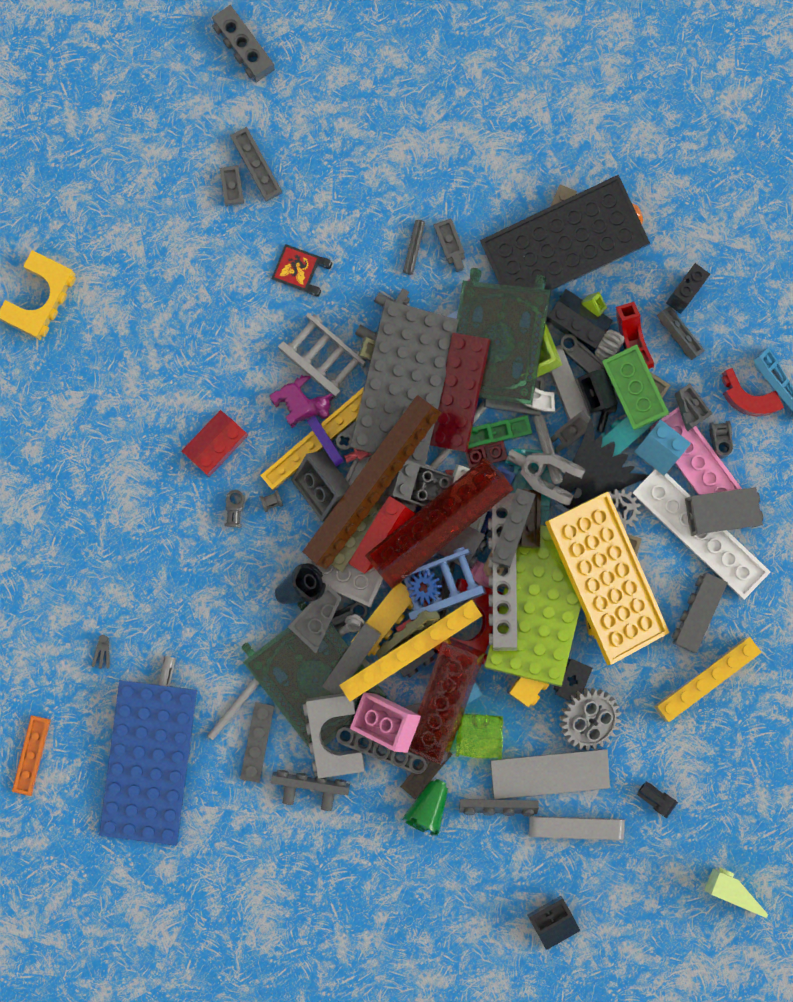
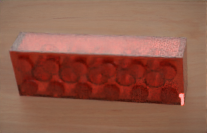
[408,638,485,765]

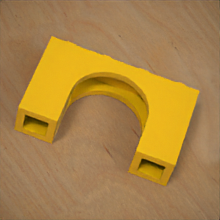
[0,250,76,340]

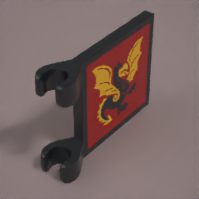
[271,244,332,297]

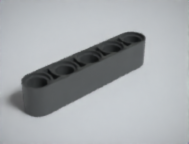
[336,725,429,774]

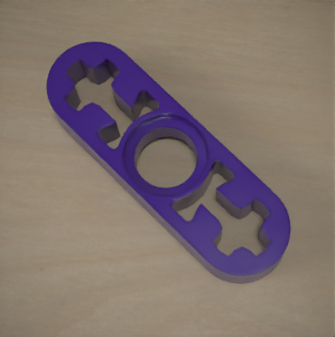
[307,416,345,467]

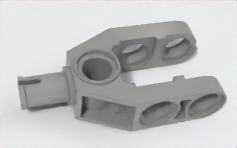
[506,449,585,505]

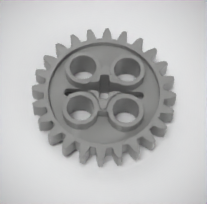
[559,688,621,751]

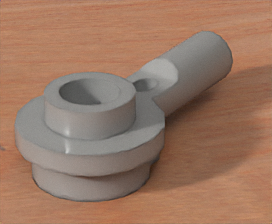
[337,614,364,637]

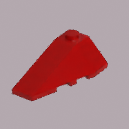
[348,496,423,574]

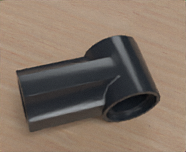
[331,602,368,629]
[636,781,678,818]

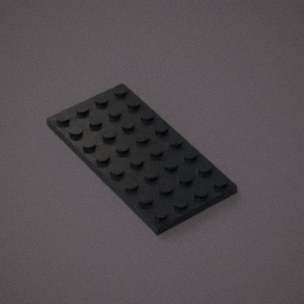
[480,174,650,302]

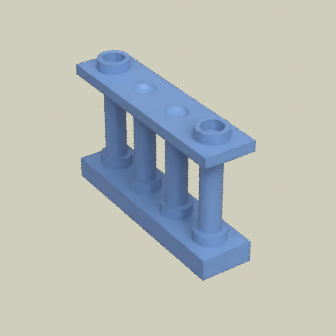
[395,547,487,621]

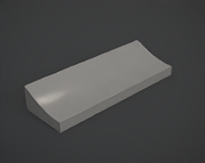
[490,749,610,799]

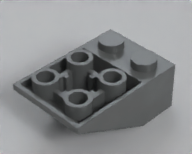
[384,460,454,513]

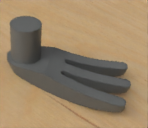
[92,635,110,669]

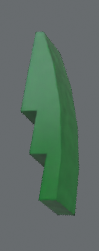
[457,415,533,452]

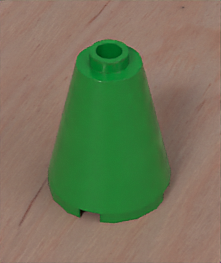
[402,779,448,836]

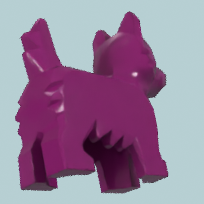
[269,375,334,428]

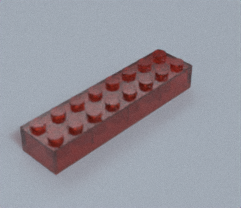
[365,457,514,589]

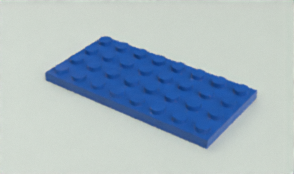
[99,680,197,846]

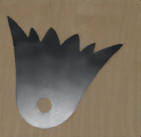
[559,418,649,510]

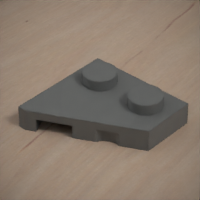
[675,384,712,431]

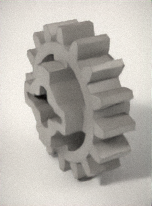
[609,489,641,530]

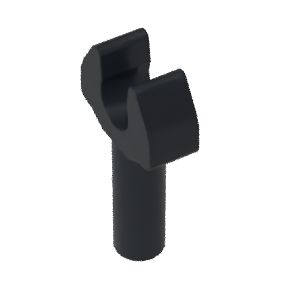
[596,405,617,433]

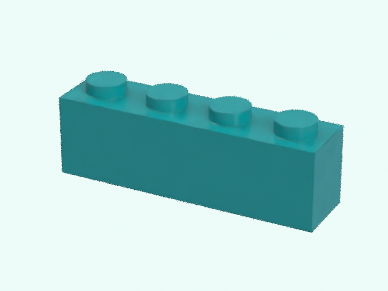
[596,413,657,457]

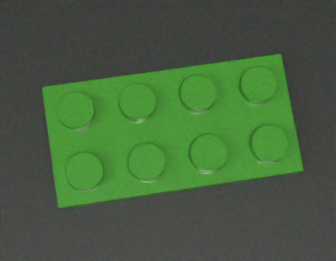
[602,345,669,431]

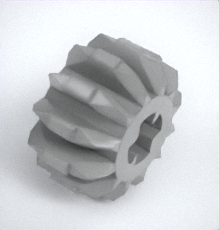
[595,330,624,361]

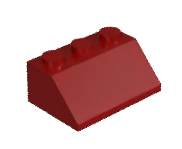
[181,410,248,477]

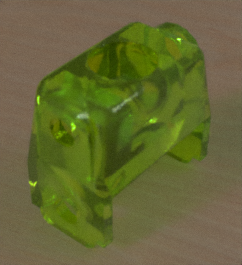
[455,713,503,759]

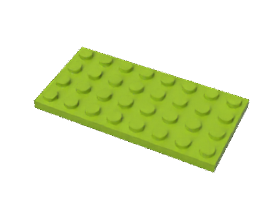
[485,525,581,687]

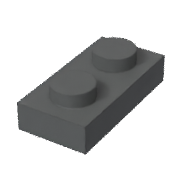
[220,165,244,206]

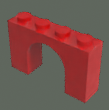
[434,579,503,667]

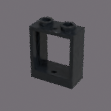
[666,263,710,314]

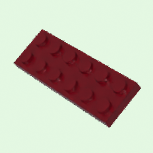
[430,333,491,453]

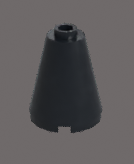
[275,563,326,604]

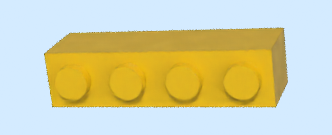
[351,581,413,656]

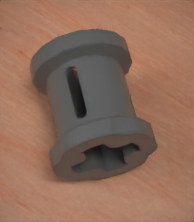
[259,490,283,512]

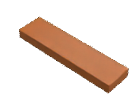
[12,715,51,796]

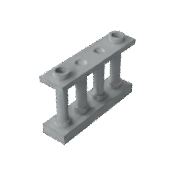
[278,313,366,399]

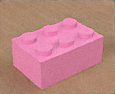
[350,692,421,753]

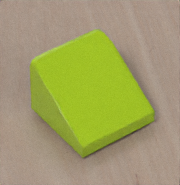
[581,292,607,317]

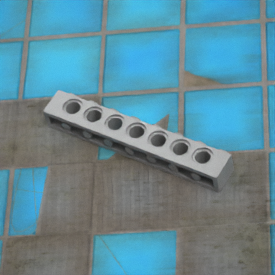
[488,493,517,651]

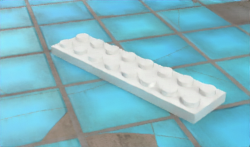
[632,469,770,600]

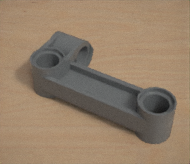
[559,334,615,391]

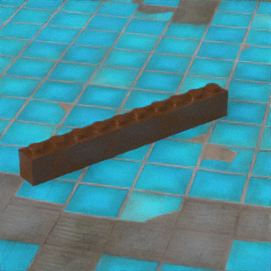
[302,395,442,570]

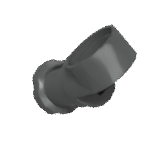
[224,490,245,528]

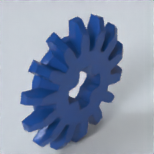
[407,570,442,605]

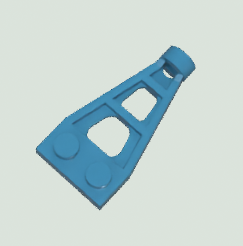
[753,347,793,417]

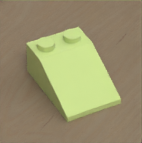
[704,867,768,918]

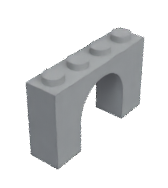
[303,693,365,778]

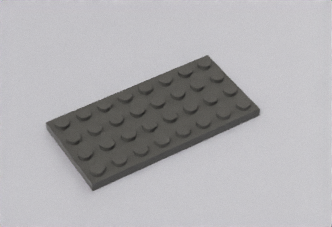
[349,300,459,466]

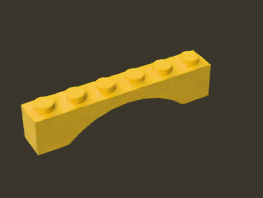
[654,637,762,722]

